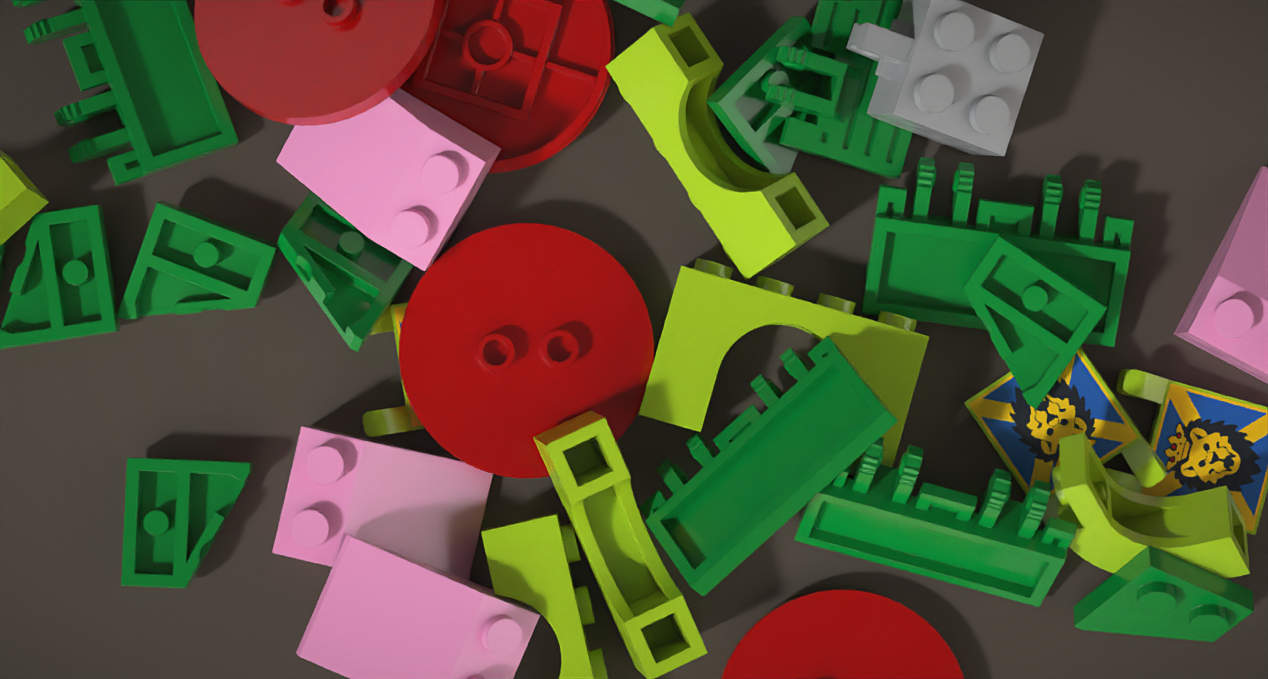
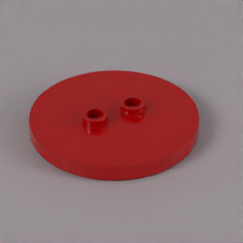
[194,0,443,126]
[399,0,616,173]
[399,223,654,478]
[720,588,964,679]

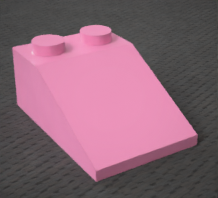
[276,88,501,271]
[1174,166,1268,384]
[272,426,493,580]
[296,534,540,679]

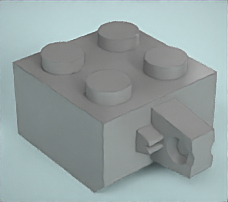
[846,0,1044,156]

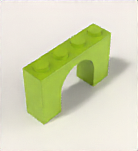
[639,258,929,476]

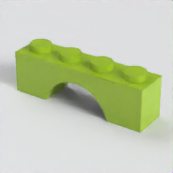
[605,12,830,280]
[533,410,708,679]
[481,512,608,679]

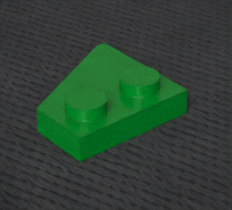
[277,191,416,352]
[0,205,121,350]
[963,233,1107,409]
[121,457,254,588]
[1074,545,1254,642]

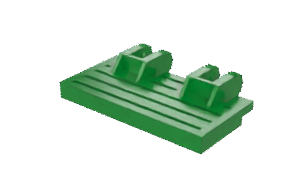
[12,0,239,186]
[765,0,913,179]
[861,157,1134,347]
[638,335,898,597]
[794,437,1077,607]

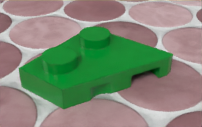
[706,16,830,174]
[117,200,280,320]

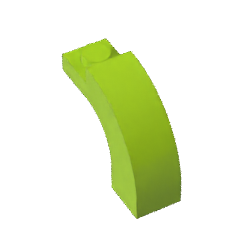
[1052,432,1250,579]

